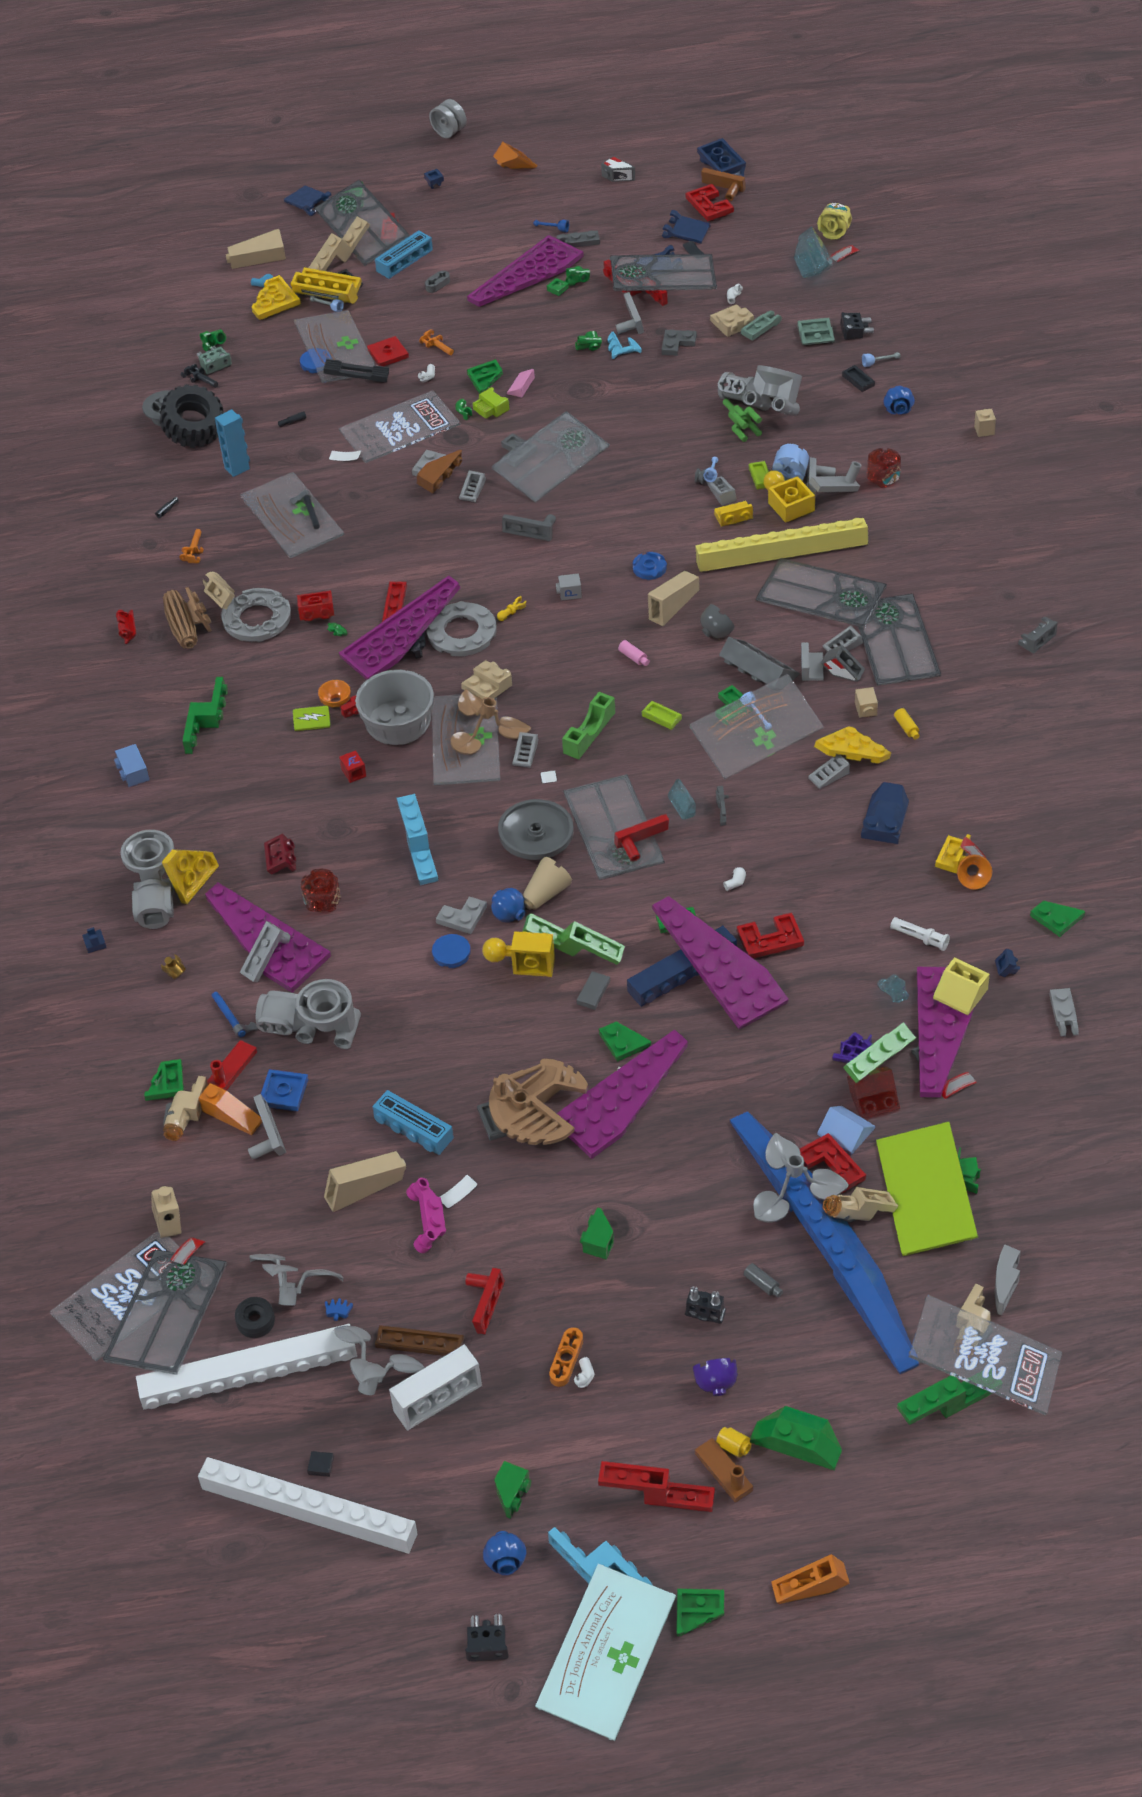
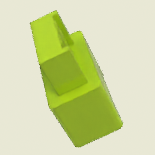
[473,387,510,419]

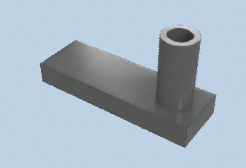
[502,514,556,541]

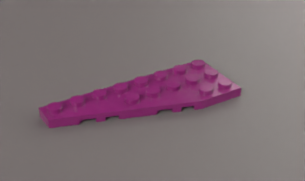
[339,576,460,680]
[205,882,331,993]
[917,967,977,1098]

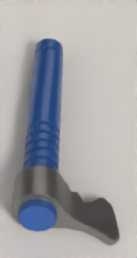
[212,992,258,1037]

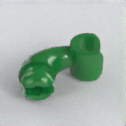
[455,399,472,420]

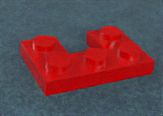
[685,184,734,222]
[736,912,804,959]
[799,1133,866,1193]

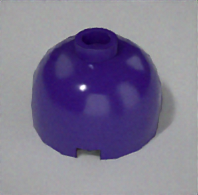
[693,1358,738,1396]

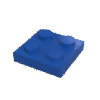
[261,1069,308,1111]

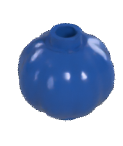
[883,385,915,414]
[491,888,526,923]
[483,1531,527,1575]

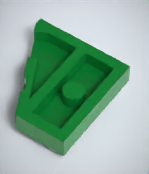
[467,359,503,394]
[677,1589,724,1636]

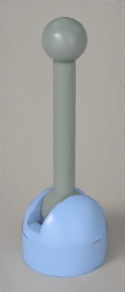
[310,296,344,313]
[862,352,900,367]

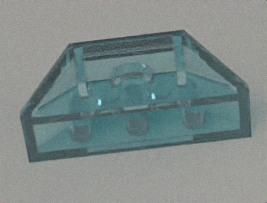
[794,226,834,278]

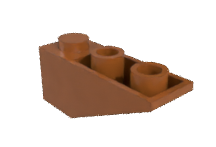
[417,450,463,494]

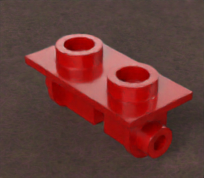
[116,609,137,644]

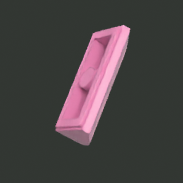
[507,369,535,398]

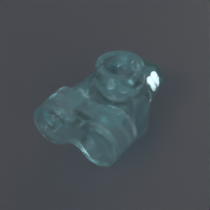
[877,974,909,1003]

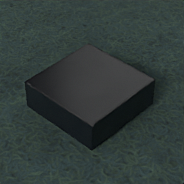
[307,1451,334,1477]

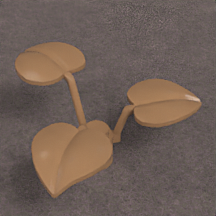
[450,689,531,755]

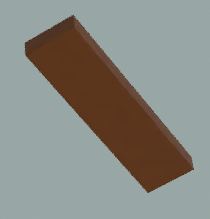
[375,1325,464,1356]

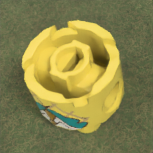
[817,203,852,239]

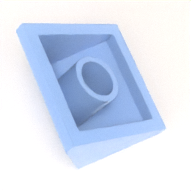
[817,1106,875,1155]

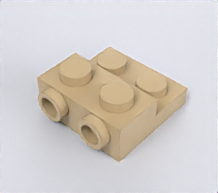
[710,304,754,337]
[461,660,512,700]

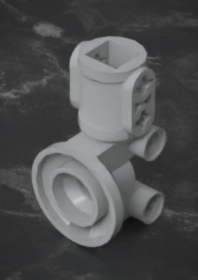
[718,365,802,416]
[121,830,174,929]
[256,979,361,1049]

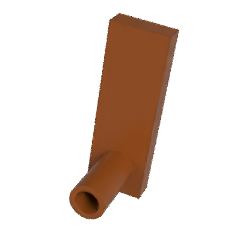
[701,168,746,201]
[695,1438,753,1503]

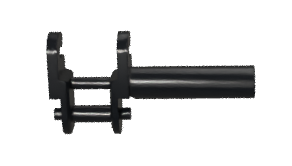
[181,364,218,388]

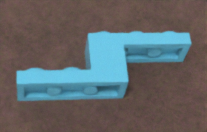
[397,794,438,885]
[548,1527,653,1586]

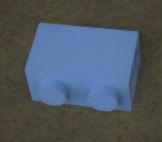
[114,744,150,787]

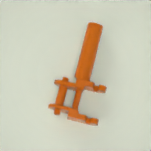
[419,329,454,355]
[179,529,204,563]

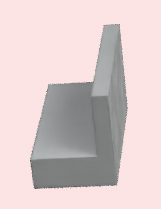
[801,643,823,681]

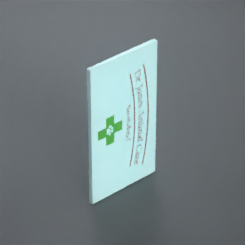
[535,1564,676,1741]

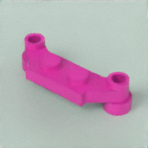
[406,1178,446,1253]

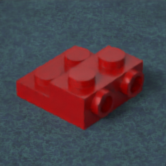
[297,590,335,621]

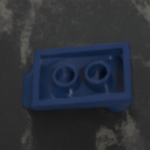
[697,138,746,177]
[861,782,909,844]

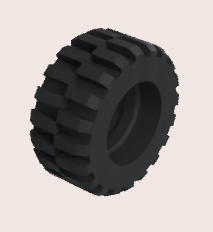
[160,384,224,448]

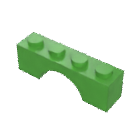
[562,692,615,759]

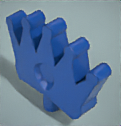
[325,1298,353,1321]

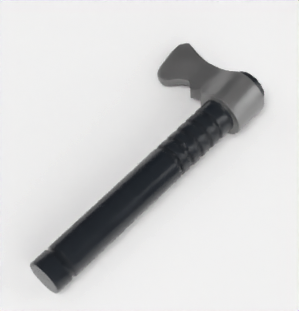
[290,490,320,529]

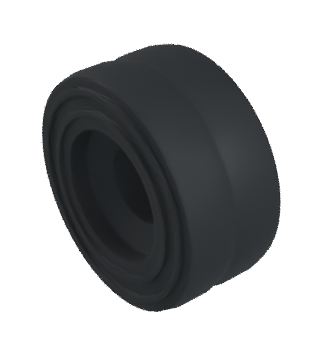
[235,1297,275,1338]

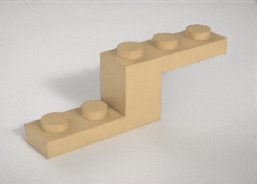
[309,216,370,271]

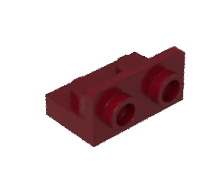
[264,833,297,875]

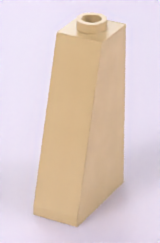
[226,229,286,269]
[648,571,699,626]
[324,1151,406,1212]

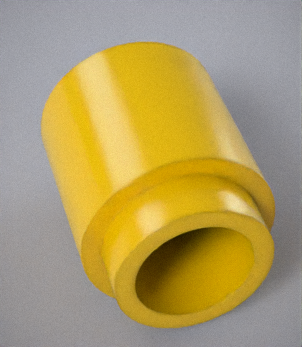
[716,1427,751,1458]

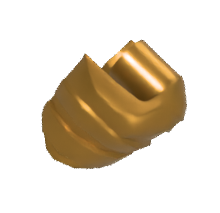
[161,954,186,979]

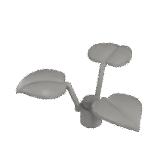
[753,1133,848,1222]
[249,1254,343,1305]
[334,1326,425,1395]

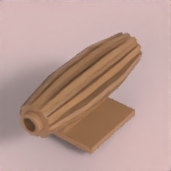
[163,587,212,649]

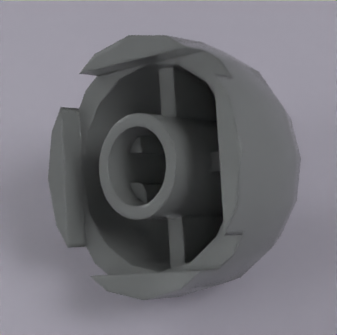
[700,604,735,639]

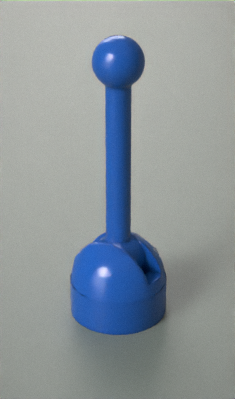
[533,220,570,232]

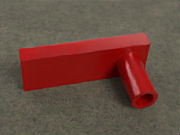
[614,814,669,862]
[207,1040,257,1091]
[465,1268,505,1335]

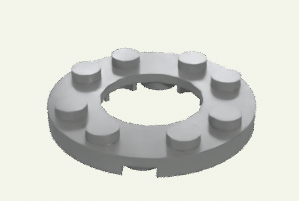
[221,588,291,642]
[426,601,497,656]

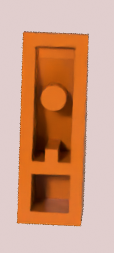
[199,1083,262,1135]
[771,1554,850,1604]

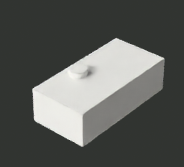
[389,1345,482,1431]

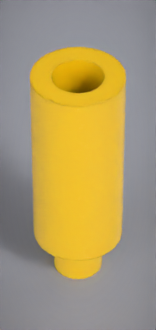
[894,708,920,740]

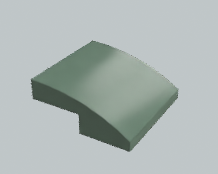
[797,318,834,345]

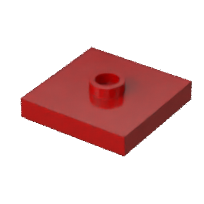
[367,336,409,367]

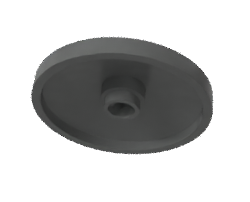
[498,799,574,860]

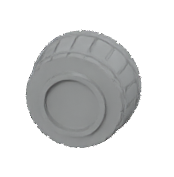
[355,670,434,745]

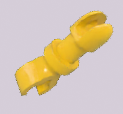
[497,596,526,621]

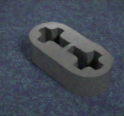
[425,271,450,293]

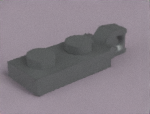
[557,230,600,247]

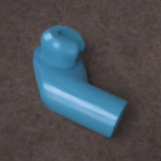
[251,274,273,287]

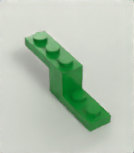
[182,677,228,754]
[897,1369,1002,1425]

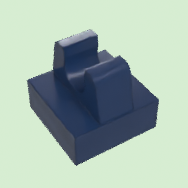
[424,169,444,189]
[82,927,107,953]
[995,949,1020,977]

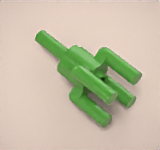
[723,399,762,442]

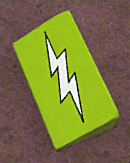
[293,706,330,731]

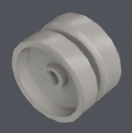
[429,99,467,138]

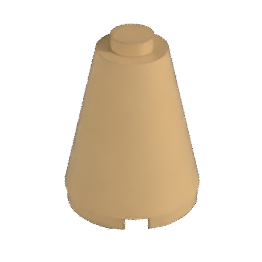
[523,857,572,910]

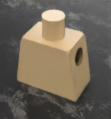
[151,1186,181,1238]

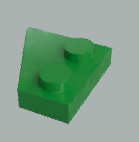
[1030,900,1085,937]
[599,1021,651,1062]
[144,1059,184,1101]

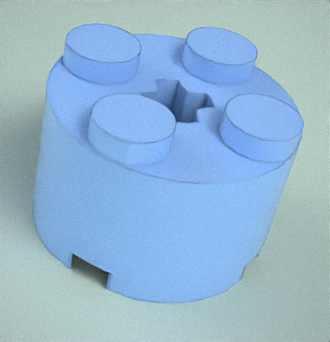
[772,444,809,481]

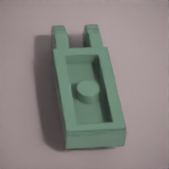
[741,310,782,341]

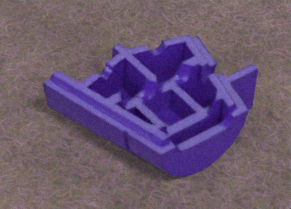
[832,1032,872,1063]

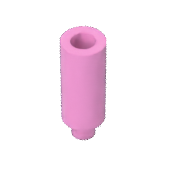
[618,640,650,666]

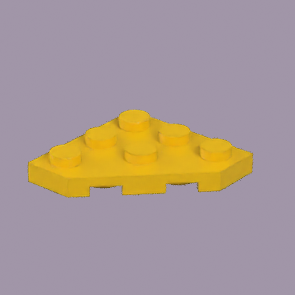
[252,275,301,320]
[814,726,891,764]
[162,849,219,904]

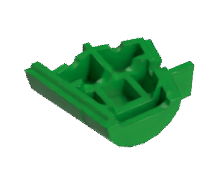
[958,1147,981,1194]

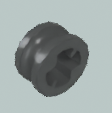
[695,468,706,484]

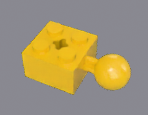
[763,470,815,523]
[482,931,555,977]

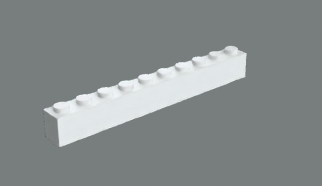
[136,1324,357,1410]
[198,1457,417,1554]

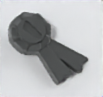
[716,786,729,826]

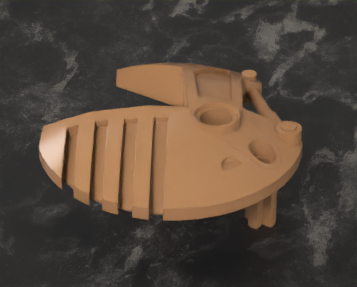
[489,1059,588,1145]

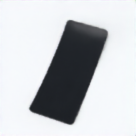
[683,241,707,260]

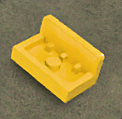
[935,834,971,874]

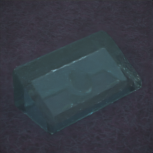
[668,779,696,820]

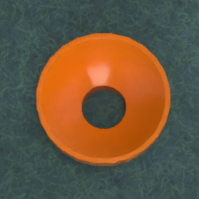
[318,680,351,708]
[957,854,992,890]

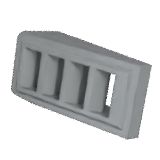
[459,470,486,502]
[707,476,737,505]
[822,626,863,651]
[513,732,538,768]
[808,754,850,789]

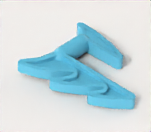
[608,332,642,359]

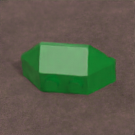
[750,1406,842,1471]

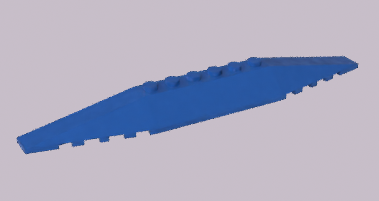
[730,1112,919,1374]

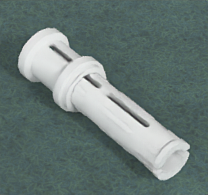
[890,917,950,951]

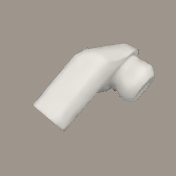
[727,284,743,304]
[418,364,435,382]
[723,867,746,891]
[574,1357,595,1388]

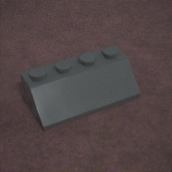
[719,637,800,691]

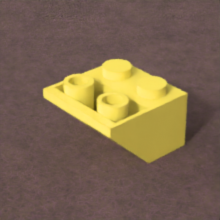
[933,957,990,1015]

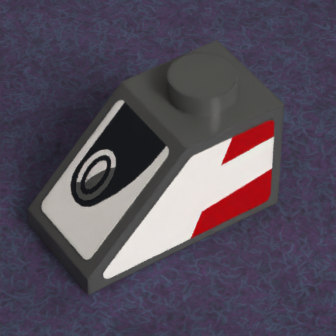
[601,155,635,182]
[821,645,865,682]

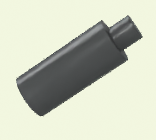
[743,1263,783,1298]

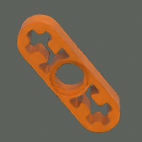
[549,1328,583,1387]

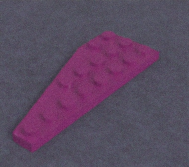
[467,235,584,307]
[652,896,789,1030]
[556,1030,688,1159]

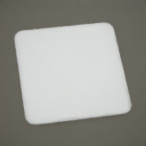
[541,771,557,783]

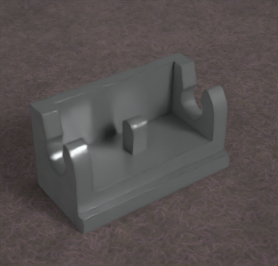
[1018,617,1058,654]

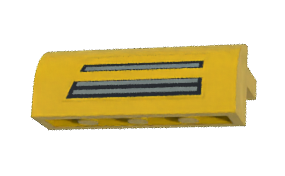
[291,267,362,304]

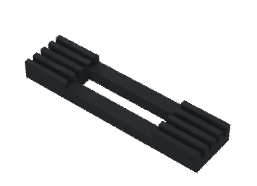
[323,359,389,382]

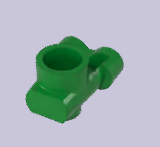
[565,266,590,286]
[200,329,226,352]
[575,331,602,351]

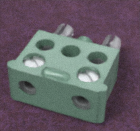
[197,346,232,374]

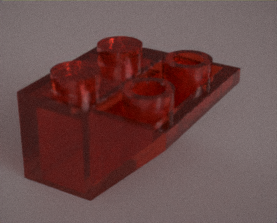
[847,1066,900,1118]

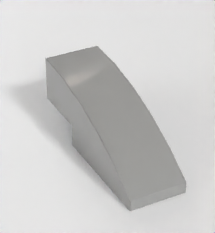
[994,1245,1021,1315]

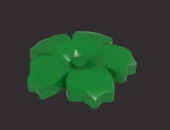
[327,623,347,636]

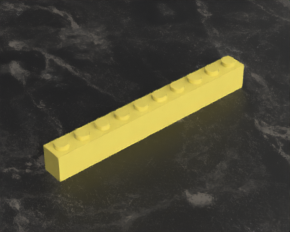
[695,518,868,572]

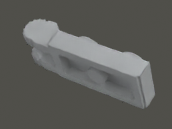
[1050,988,1079,1036]

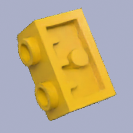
[714,501,753,527]

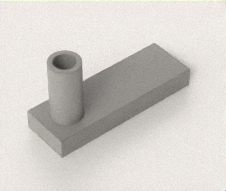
[615,292,644,334]
[807,457,836,495]
[810,461,861,492]
[240,921,290,982]
[248,1094,286,1160]

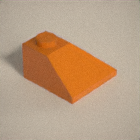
[493,142,537,169]

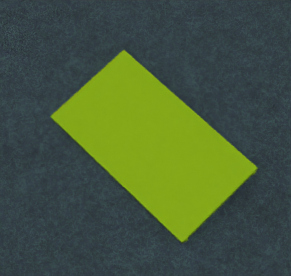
[876,1122,978,1256]

